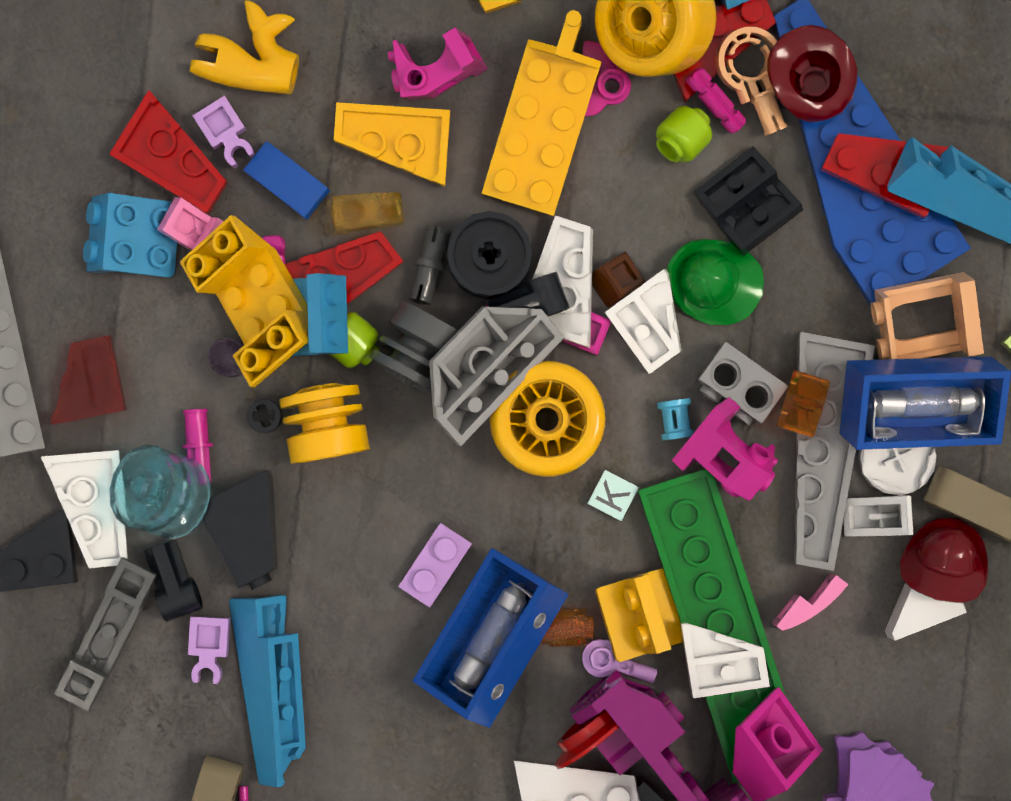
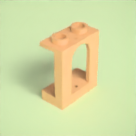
[871,272,984,360]

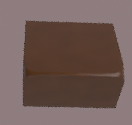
[592,251,646,307]

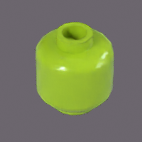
[656,106,712,163]
[329,312,379,368]

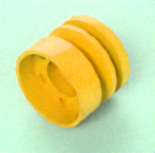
[279,383,370,464]

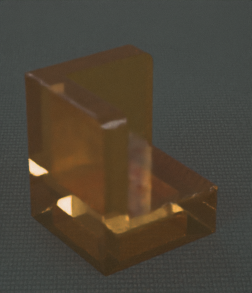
[776,370,830,437]

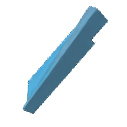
[887,137,1011,244]
[229,595,306,787]

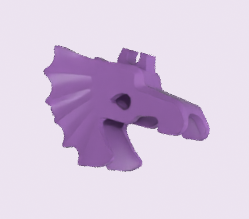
[823,731,934,801]

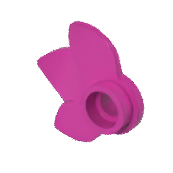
[582,41,631,117]

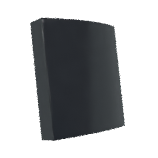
[694,146,803,256]

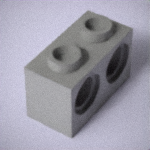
[696,342,788,426]

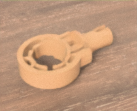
[715,27,788,136]

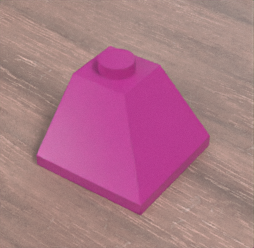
[733,687,823,801]

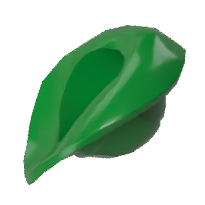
[667,239,764,325]

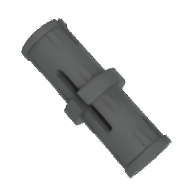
[408,225,451,305]

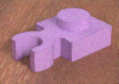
[192,95,255,169]
[188,616,231,684]

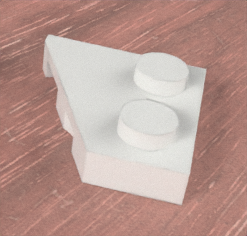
[605,269,682,374]
[680,622,770,698]

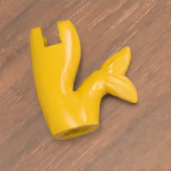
[189,0,299,95]

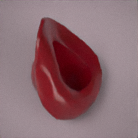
[767,25,857,122]
[900,517,988,603]

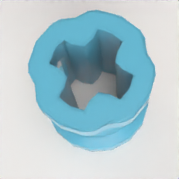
[657,398,695,441]

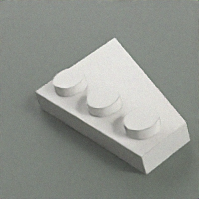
[532,216,593,348]
[41,450,128,568]
[514,761,641,801]

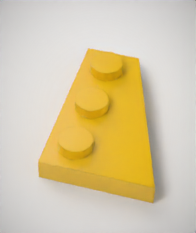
[334,102,450,187]

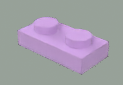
[398,523,472,608]

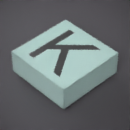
[587,470,639,521]

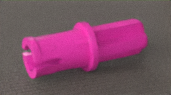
[182,409,213,485]

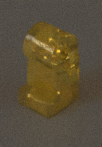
[331,192,404,236]

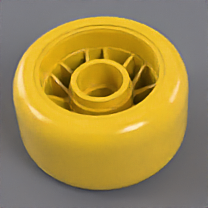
[595,0,716,77]
[489,361,606,477]

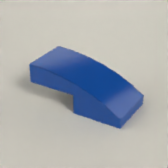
[243,141,330,220]

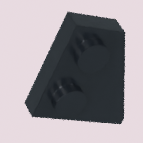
[0,510,78,592]

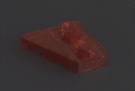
[51,335,127,425]

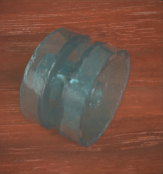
[109,445,211,539]

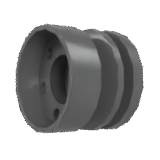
[369,300,459,392]

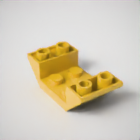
[180,215,308,387]

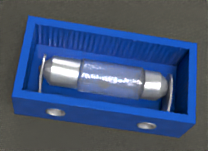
[839,356,1011,450]
[413,548,569,728]

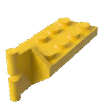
[481,10,601,216]

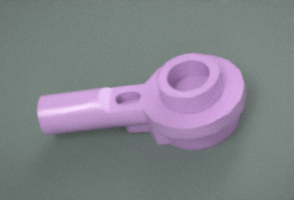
[582,639,657,684]

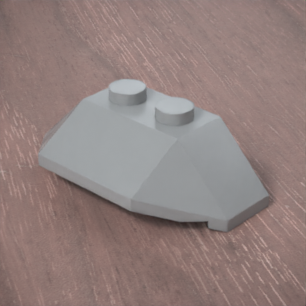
[429,307,564,446]

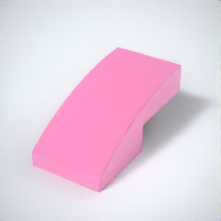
[157,197,224,251]
[772,573,848,631]

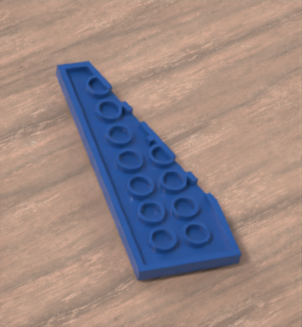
[774,0,971,307]

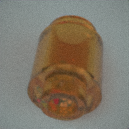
[541,608,594,647]

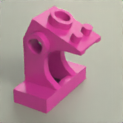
[388,27,488,100]
[672,397,778,501]

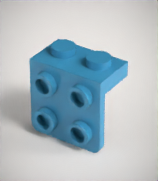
[83,193,177,278]
[292,273,348,356]

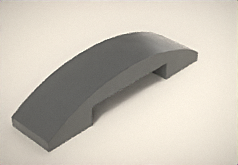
[54,557,157,711]

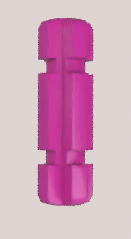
[686,68,746,133]

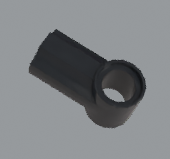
[488,272,570,317]
[144,539,203,622]

